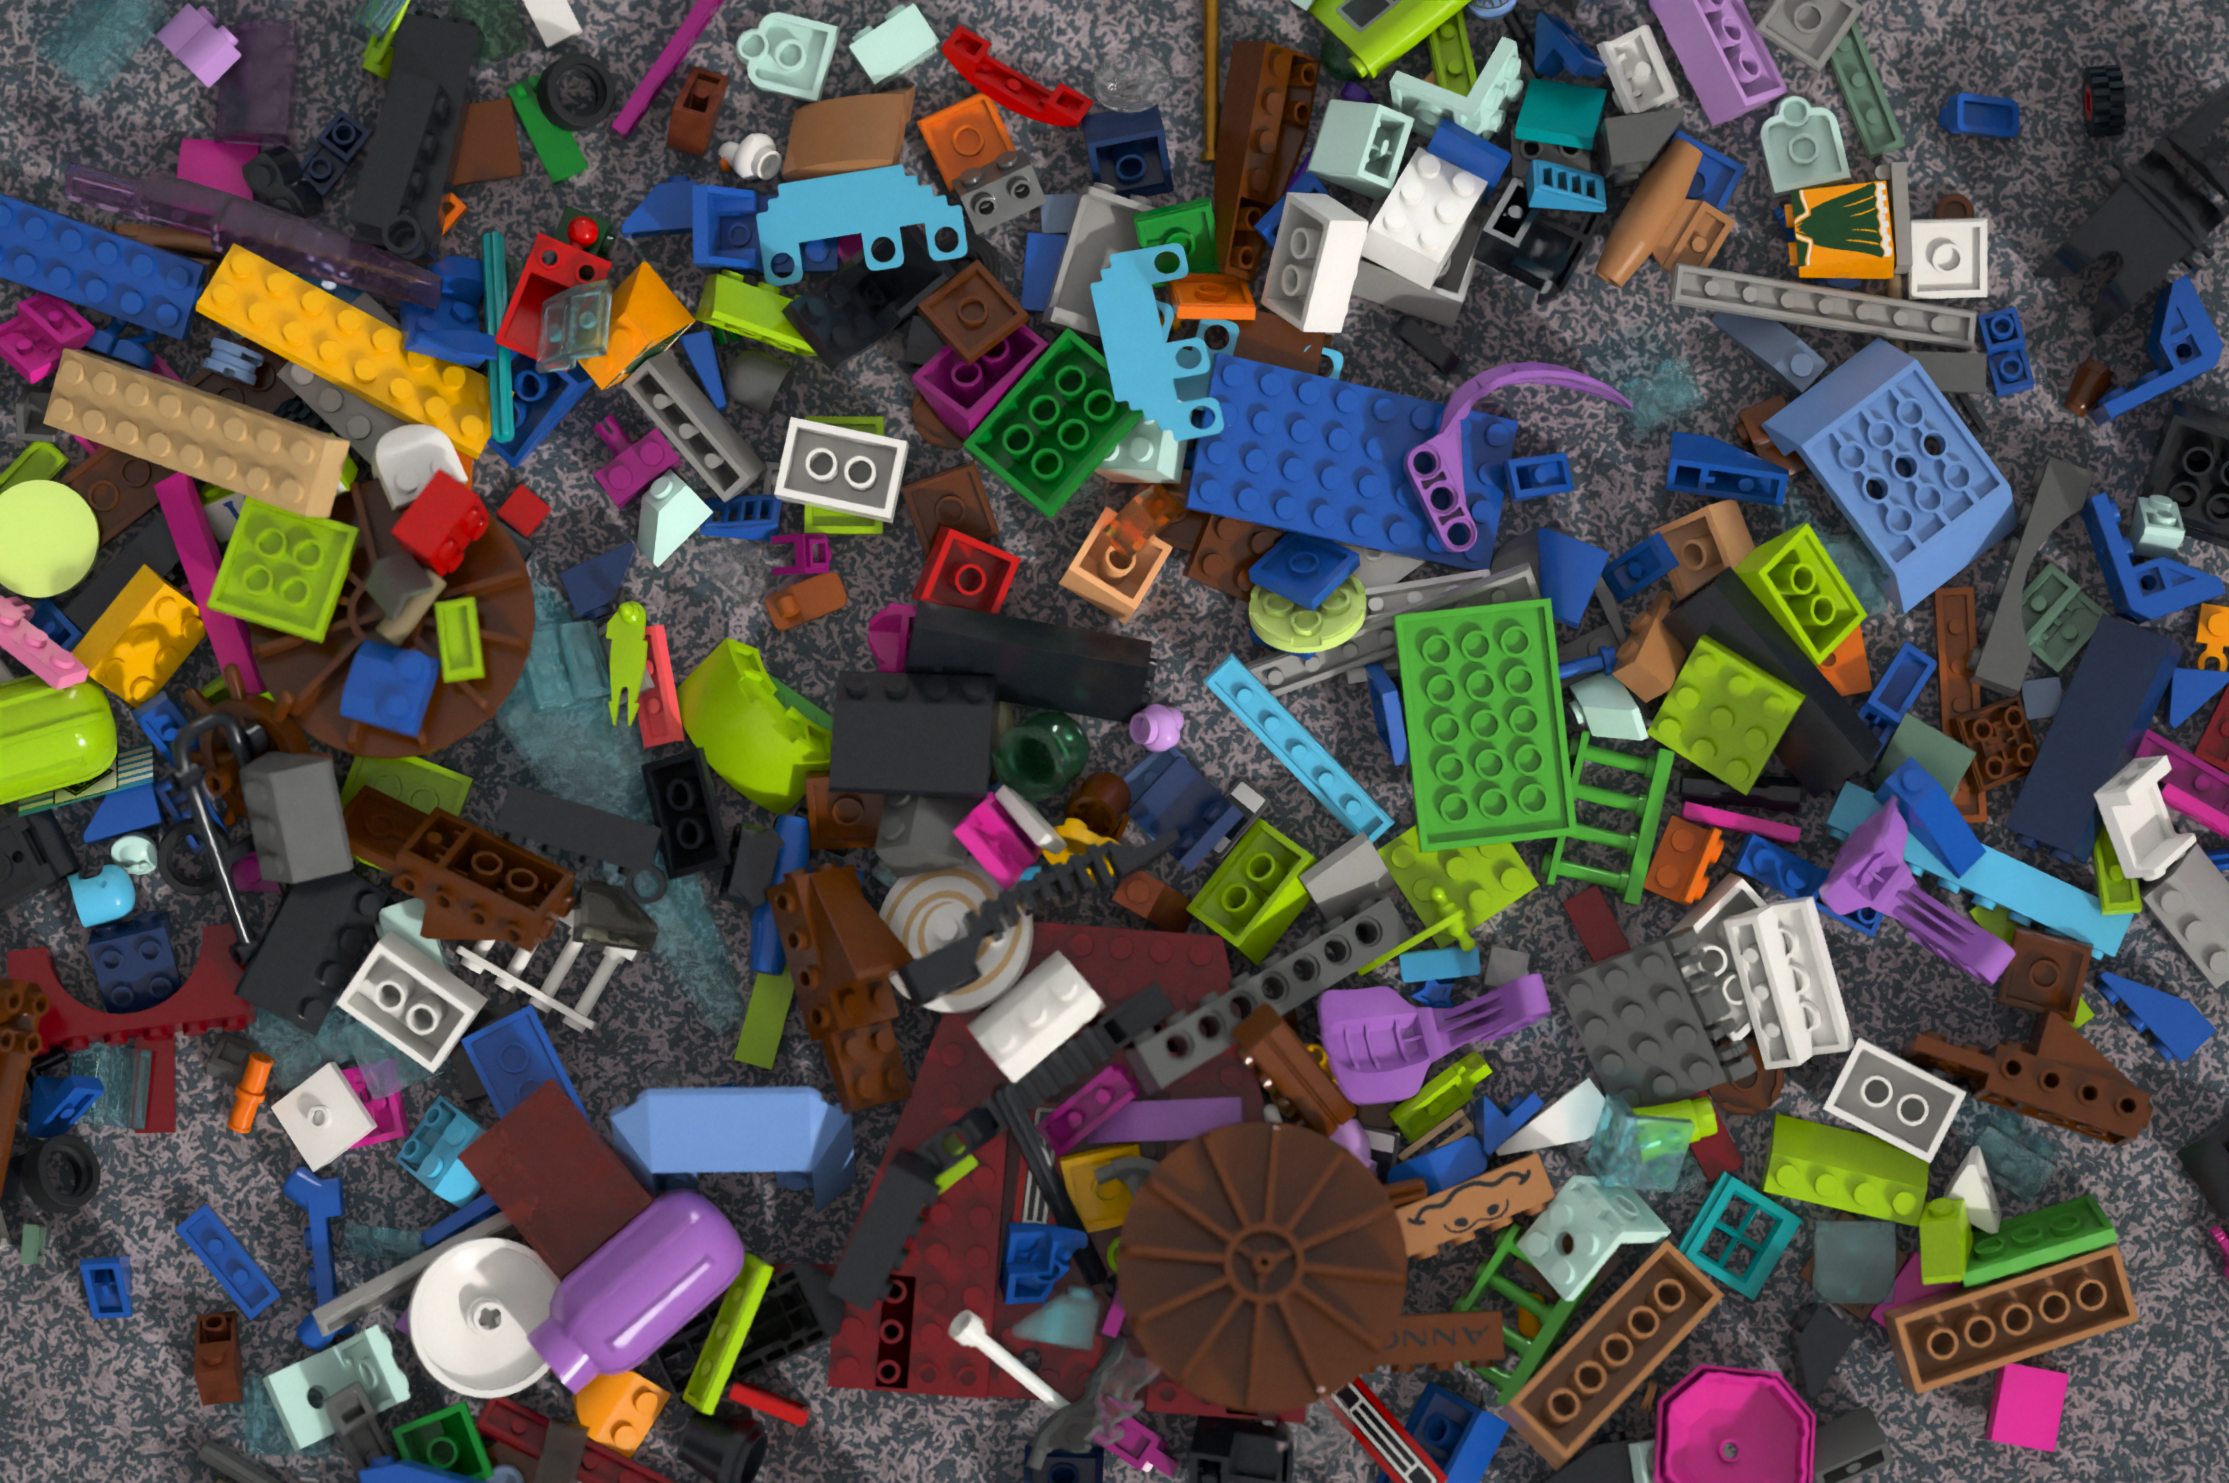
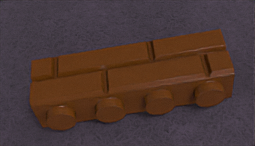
[1231,1003,1357,1138]

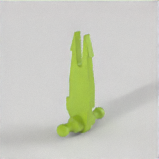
[606,601,648,727]
[1357,885,1475,976]

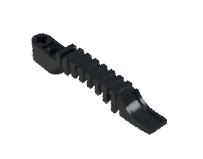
[897,828,1180,1008]
[910,981,1176,1176]

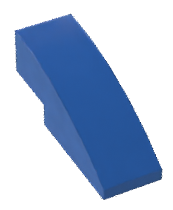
[1856,641,1938,759]

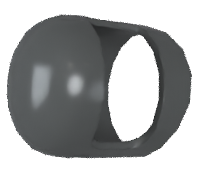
[725,349,794,417]

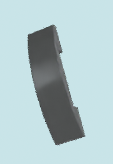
[322,1381,398,1479]

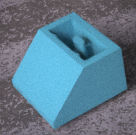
[394,1095,510,1209]

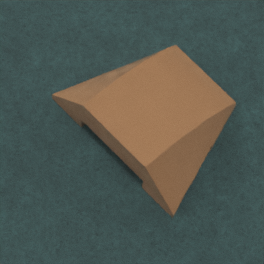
[782,85,915,182]

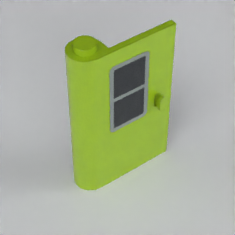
[1308,0,1472,79]

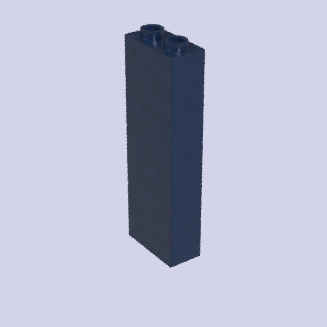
[2004,614,2184,865]

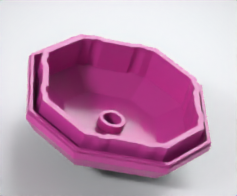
[1653,1364,1816,1483]

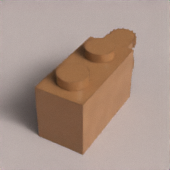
[1611,590,1688,703]

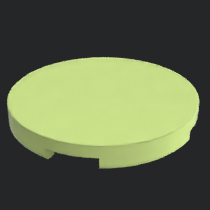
[0,480,100,598]
[1249,573,1367,653]

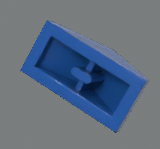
[2163,668,2229,731]
[80,1255,132,1319]

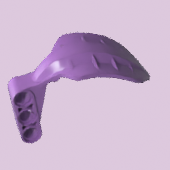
[1403,362,1633,553]
[1819,795,2016,986]
[1317,974,1552,1105]

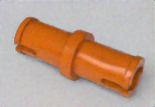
[226,1052,274,1133]

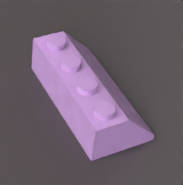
[1648,0,1789,127]

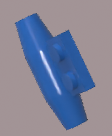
[750,815,865,976]

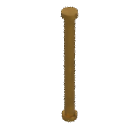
[1200,0,1219,163]

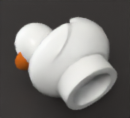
[718,133,781,181]

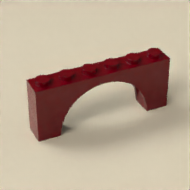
[6,923,257,1056]

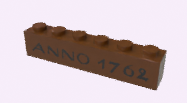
[1361,1310,1504,1374]

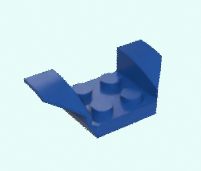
[398,255,498,369]

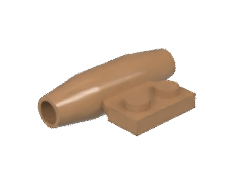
[1594,138,1736,288]

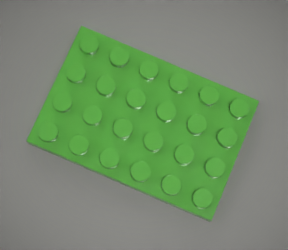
[1392,598,1578,853]

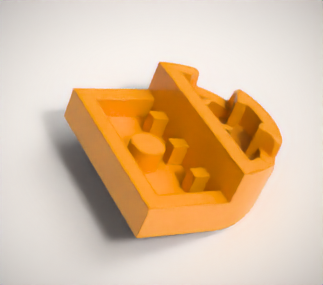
[572,1369,671,1459]

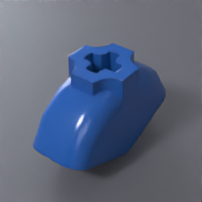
[1387,1136,1487,1204]

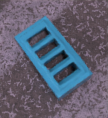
[1526,159,1607,213]

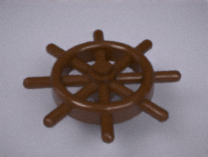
[185,663,333,827]

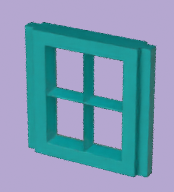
[1676,1171,1802,1301]

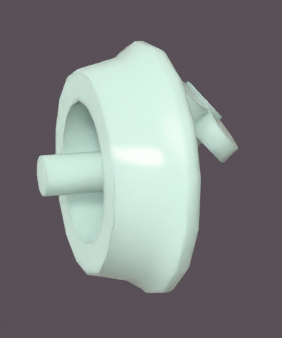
[111,832,158,875]

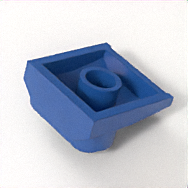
[340,639,441,738]

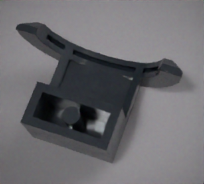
[1472,176,1607,306]
[1189,1415,1294,1483]

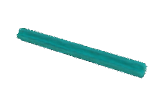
[481,231,514,443]

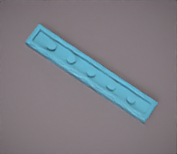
[1203,652,1395,843]

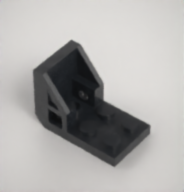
[781,224,957,372]

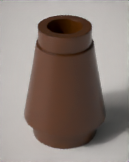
[2062,357,2115,418]

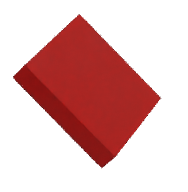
[729,1380,812,1427]

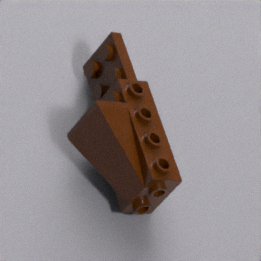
[342,785,576,953]
[766,862,915,1115]
[1900,1011,2153,1147]

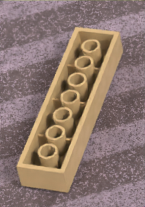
[43,348,350,518]

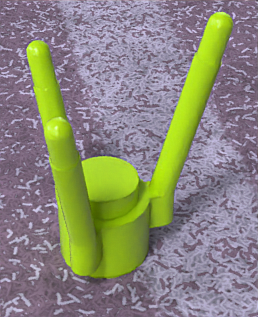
[361,0,410,81]

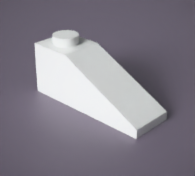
[1494,1078,1618,1156]

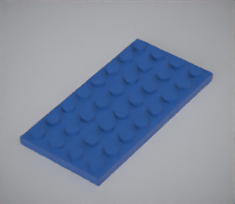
[1184,353,1518,572]

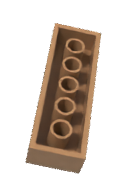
[1499,1240,1724,1470]
[1882,1243,2139,1394]

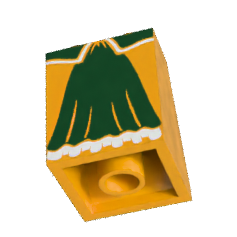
[1784,181,1894,279]
[577,261,696,391]

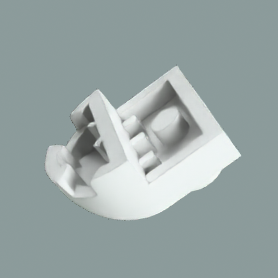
[371,424,468,511]

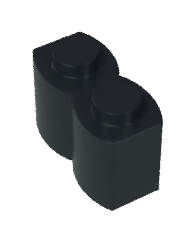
[242,145,325,233]

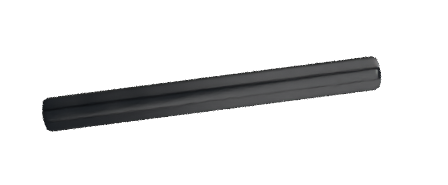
[992,1082,1107,1286]

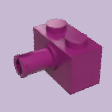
[593,414,683,510]

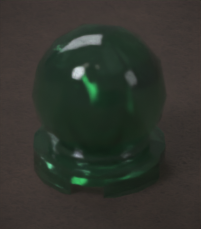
[993,711,1091,802]

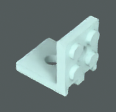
[1389,36,1524,141]
[1516,1176,1671,1301]
[262,1325,411,1451]

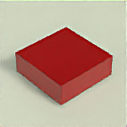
[496,484,552,539]

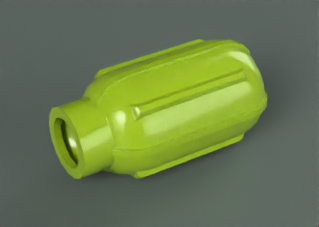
[0,674,117,805]

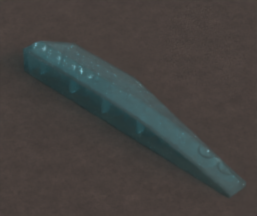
[494,583,748,1037]

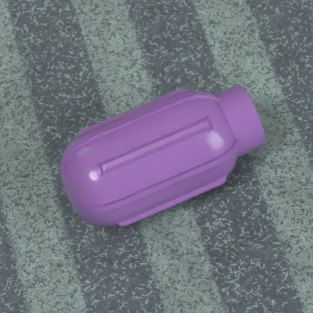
[525,1188,745,1395]

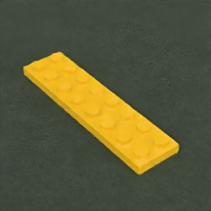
[195,243,515,460]

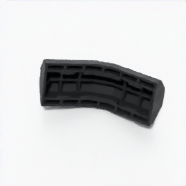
[653,1261,845,1410]

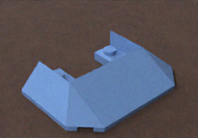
[610,1087,856,1214]

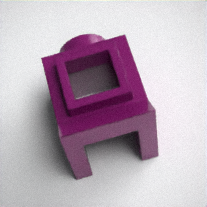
[770,533,832,576]

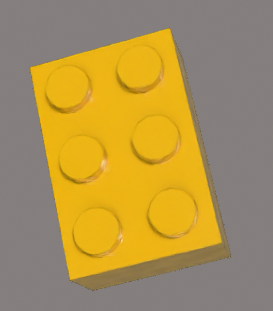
[71,564,207,708]

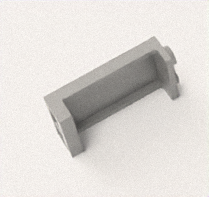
[1041,182,1158,343]

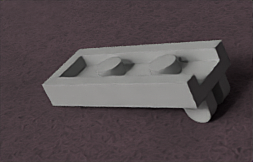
[1872,162,1913,275]

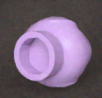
[1129,704,1184,753]

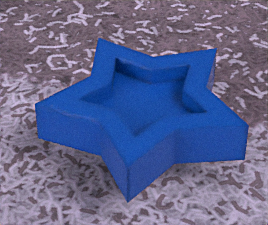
[1411,979,1455,1008]

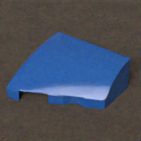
[1537,527,1610,629]
[998,1223,1088,1304]

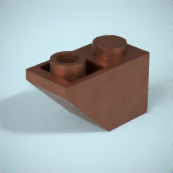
[194,1310,243,1406]

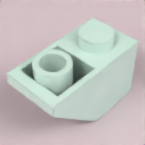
[2129,495,2185,560]

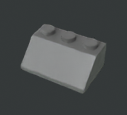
[2139,842,2229,989]

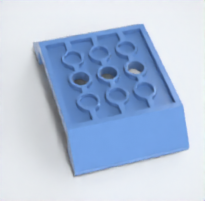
[1761,337,2018,616]

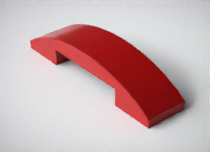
[941,25,1094,127]

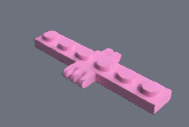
[0,595,89,690]

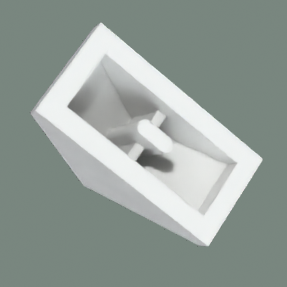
[1943,1145,2002,1234]

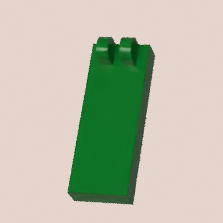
[507,73,589,185]

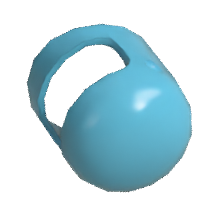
[66,864,136,929]

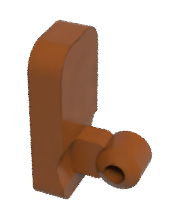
[765,571,847,632]

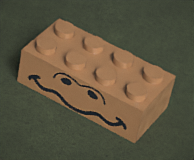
[1395,1152,1556,1261]

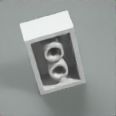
[1361,146,1488,290]
[1260,192,1369,333]
[774,417,909,523]
[336,930,488,1073]
[1823,1037,1967,1163]

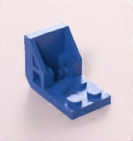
[692,185,840,276]
[2091,274,2223,427]
[2080,492,2226,625]

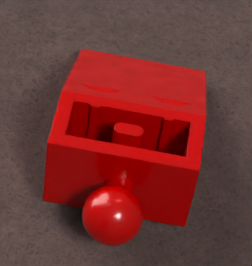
[495,216,612,373]

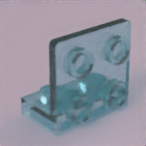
[1586,1094,1695,1192]

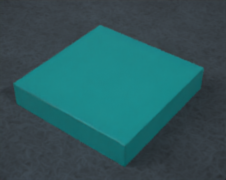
[1515,78,1608,150]

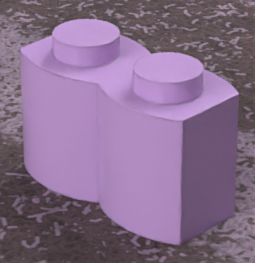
[155,3,242,88]

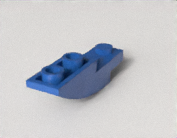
[1731,832,1884,937]

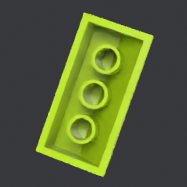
[1758,1114,1929,1227]

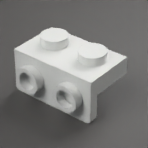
[1597,25,1679,115]

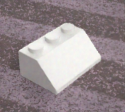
[966,949,1106,1083]

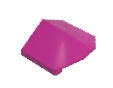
[867,603,917,673]

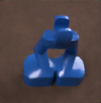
[82,317,158,372]

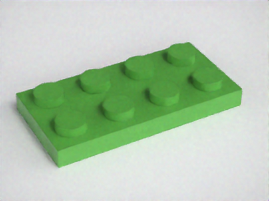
[1961,1193,2117,1288]

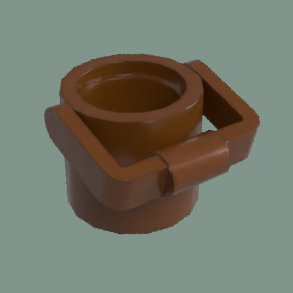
[1064,771,1134,841]

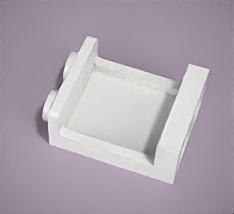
[2094,755,2197,881]

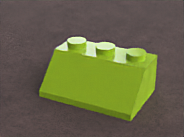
[694,269,818,357]
[1733,523,1868,665]
[1186,818,1318,966]

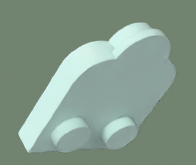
[736,12,840,103]
[1759,96,1851,198]

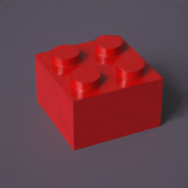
[391,468,490,579]
[911,526,1021,614]

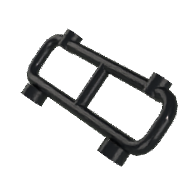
[168,710,290,967]

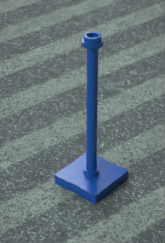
[1365,645,1618,766]

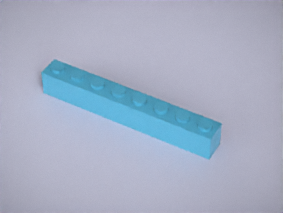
[1822,781,2134,962]

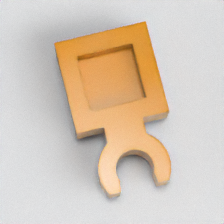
[2194,603,2229,671]

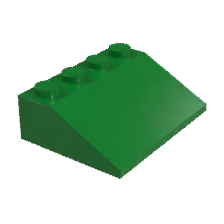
[963,328,1144,519]

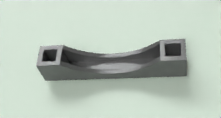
[1966,456,2095,698]

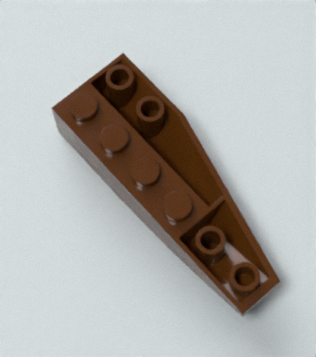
[1214,41,1321,281]

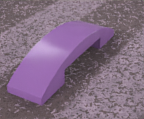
[1088,1097,1244,1143]

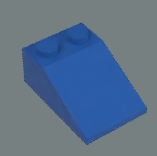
[487,349,594,469]

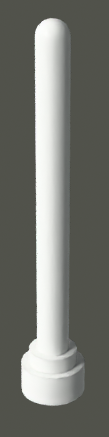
[949,1310,1071,1411]

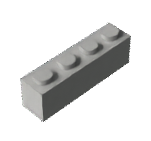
[622,351,768,503]

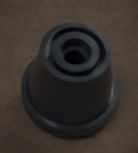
[677,1411,768,1483]

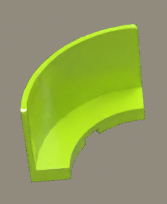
[676,637,833,815]

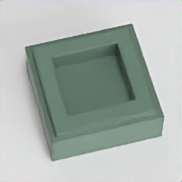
[20,1223,46,1264]

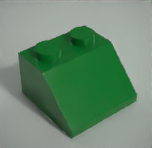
[391,1400,495,1480]

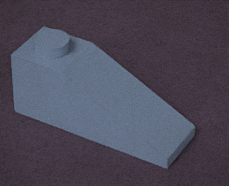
[1710,312,1829,398]

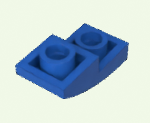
[1977,306,2035,397]

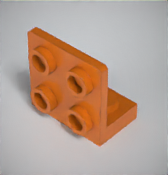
[1643,815,1725,906]

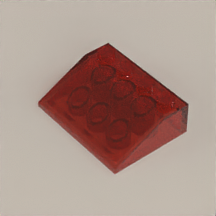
[457,1078,654,1279]

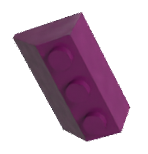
[911,325,1050,440]

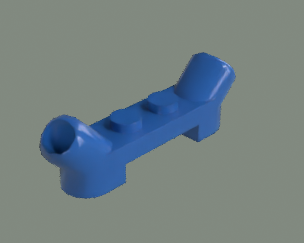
[282,1166,357,1352]

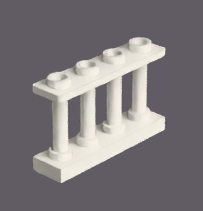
[455,909,642,1033]

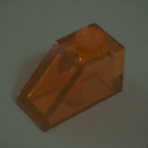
[1102,483,1185,558]

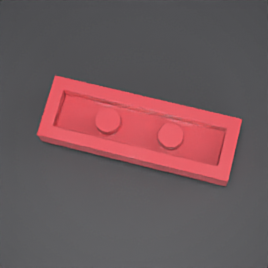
[637,625,685,748]

